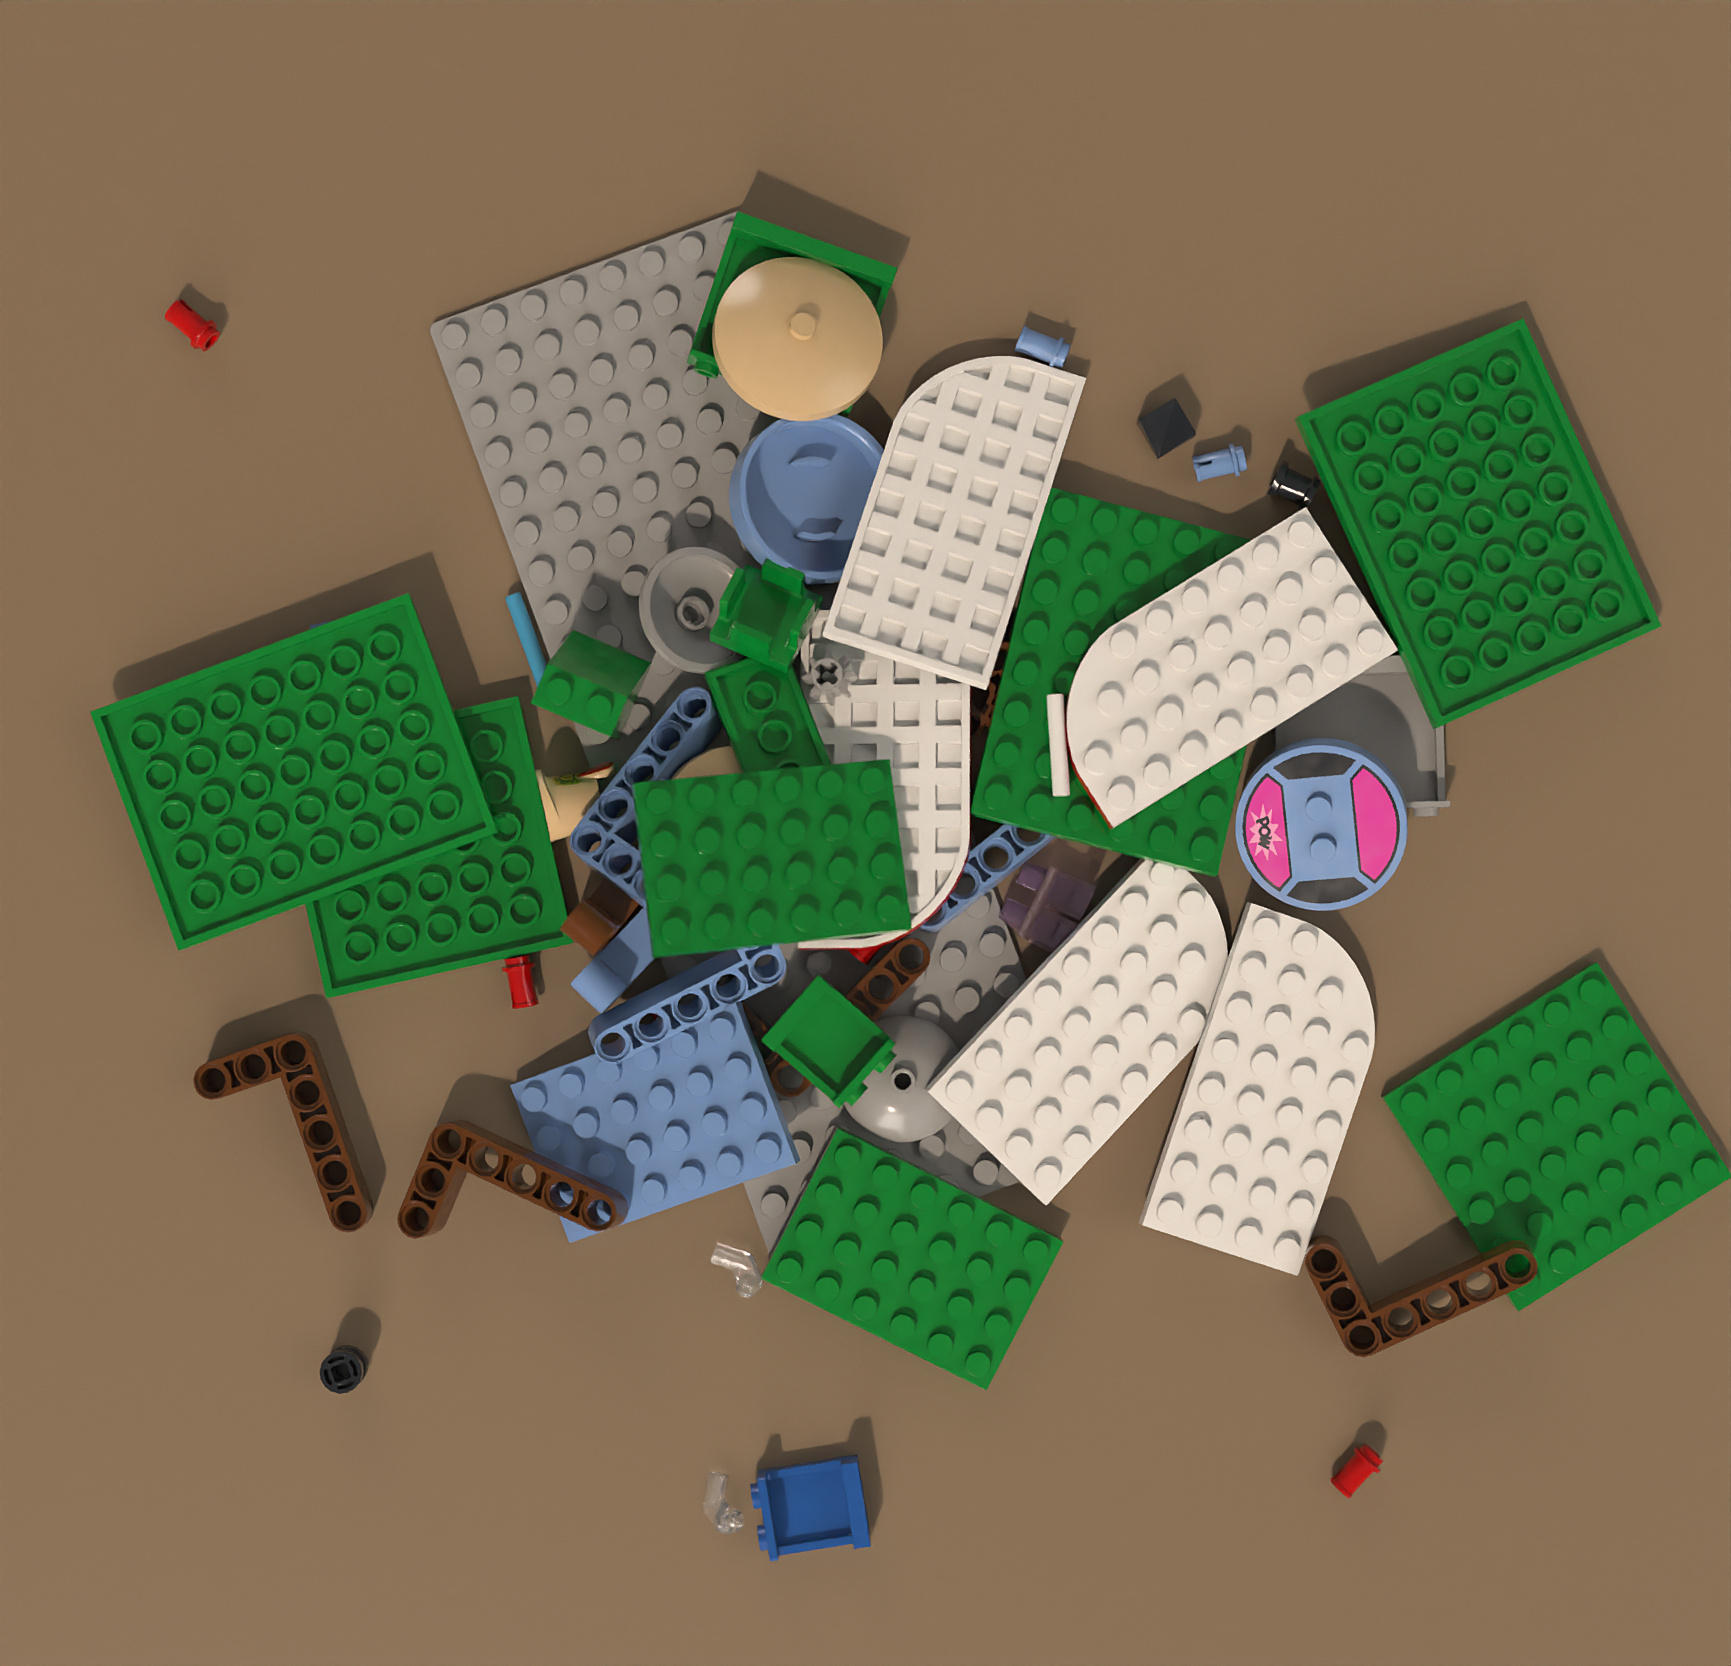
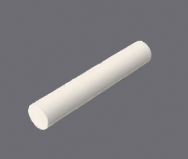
[1046,694,1070,796]

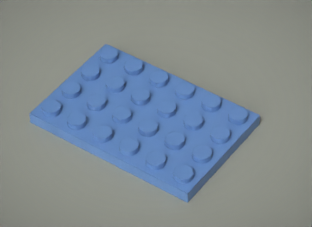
[510,1001,801,1243]

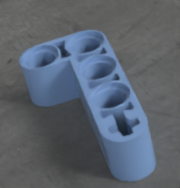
[570,907,655,1014]

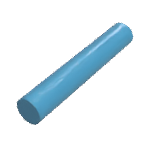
[505,592,547,687]

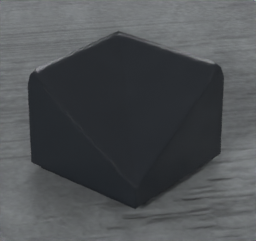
[1136,398,1196,459]

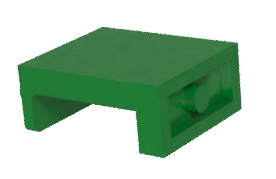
[761,974,896,1108]

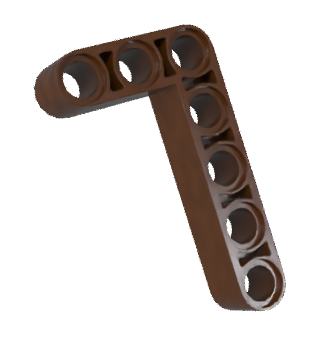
[560,837,640,956]
[741,937,930,1097]
[193,1032,374,1233]
[397,1120,629,1239]
[1305,1236,1538,1357]

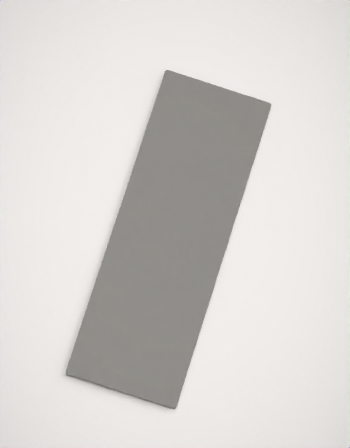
[430,212,1027,1256]

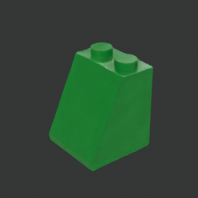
[531,630,652,741]

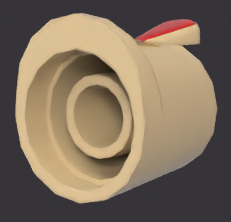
[535,761,616,842]

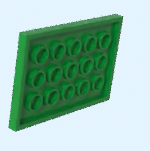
[632,759,912,958]
[761,1126,1064,1391]

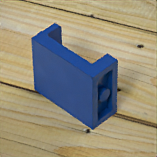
[750,1454,871,1562]

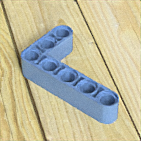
[570,687,723,908]
[918,824,1056,933]
[588,945,786,1064]

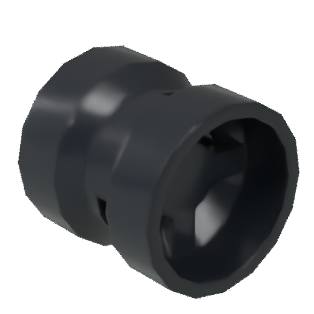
[319,1345,368,1394]

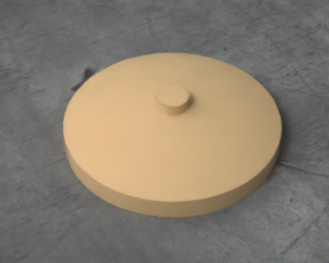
[712,257,883,421]

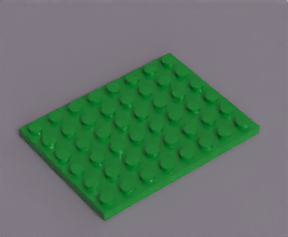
[1294,318,1662,729]
[970,487,1251,877]
[90,593,499,951]

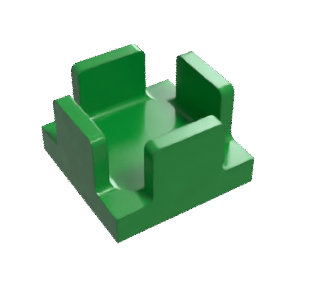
[710,558,823,674]

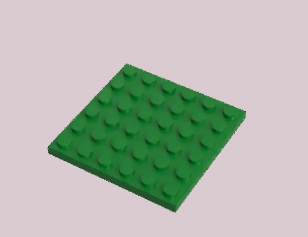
[305,696,575,999]
[1381,962,1731,1312]

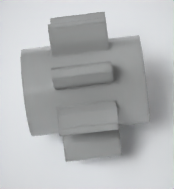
[802,650,858,706]

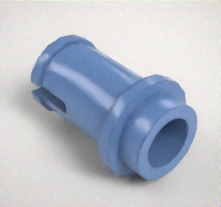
[1015,326,1071,369]
[1192,443,1247,482]

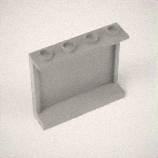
[1273,655,1451,817]

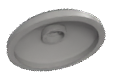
[639,547,744,674]
[844,1015,959,1142]

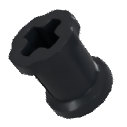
[1266,460,1321,511]

